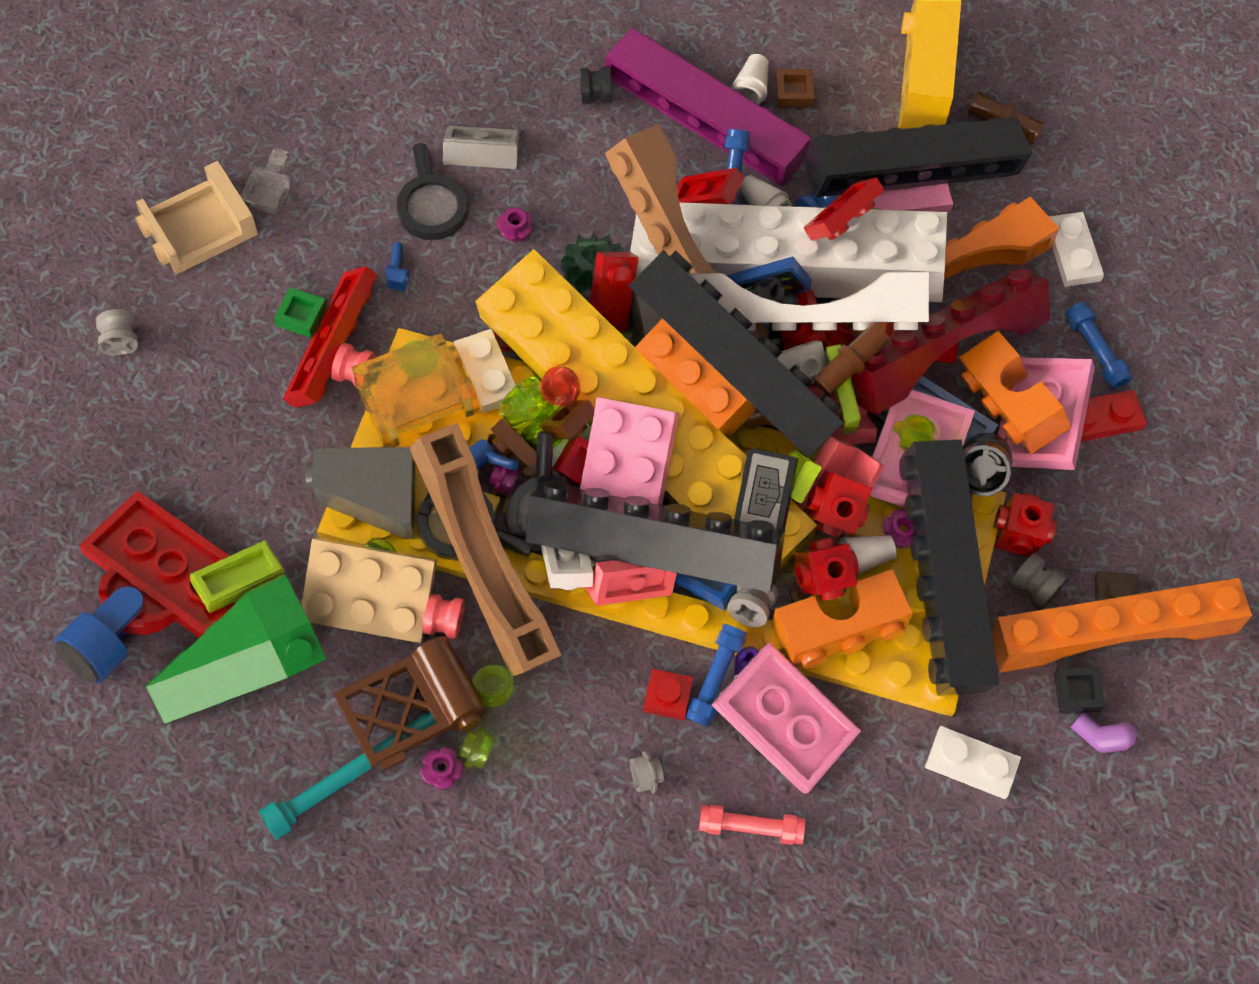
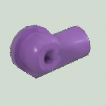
[1071,712,1137,753]

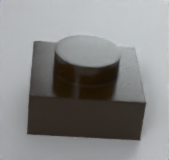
[1094,571,1139,601]

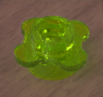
[893,414,937,450]

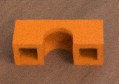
[635,318,757,437]
[959,331,1071,455]
[772,569,913,668]

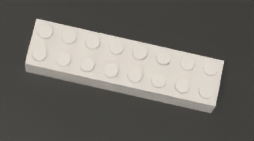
[630,203,947,302]

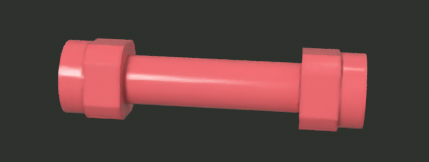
[699,804,805,845]

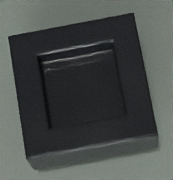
[1054,667,1105,713]

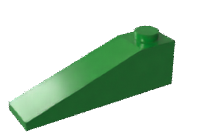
[146,574,327,724]

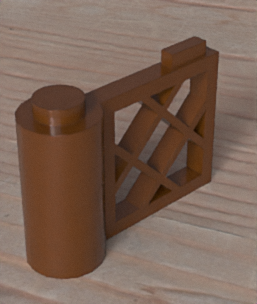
[333,636,487,772]

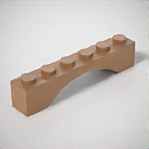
[604,124,769,340]
[410,422,561,677]

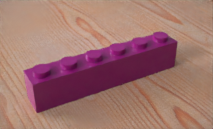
[605,28,811,187]

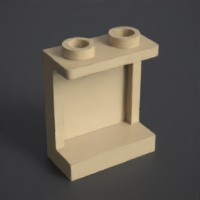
[135,161,258,275]

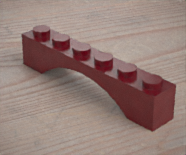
[850,269,1050,415]

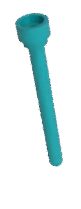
[258,712,436,840]

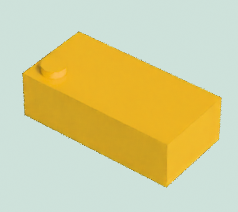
[898,0,961,129]

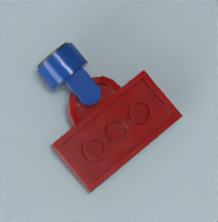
[54,490,236,683]

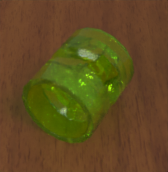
[499,377,563,451]

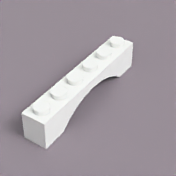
[689,272,929,331]

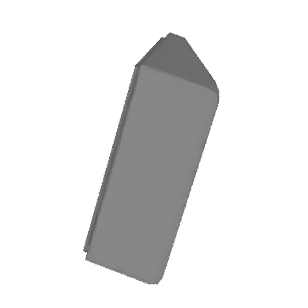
[443,126,520,169]

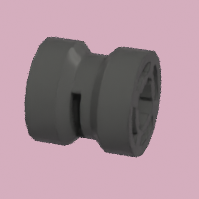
[1010,552,1068,609]

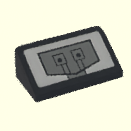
[734,449,798,529]

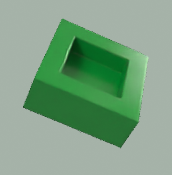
[274,287,327,338]

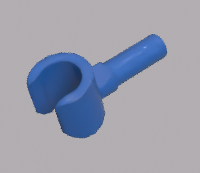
[385,242,410,292]
[469,439,519,471]

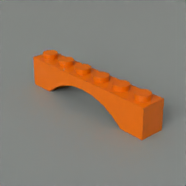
[846,196,1060,337]
[991,578,1252,672]

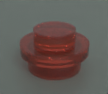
[540,365,580,407]

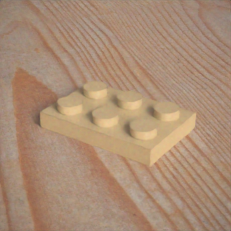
[301,537,437,643]

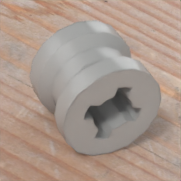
[96,309,139,356]
[728,585,778,628]

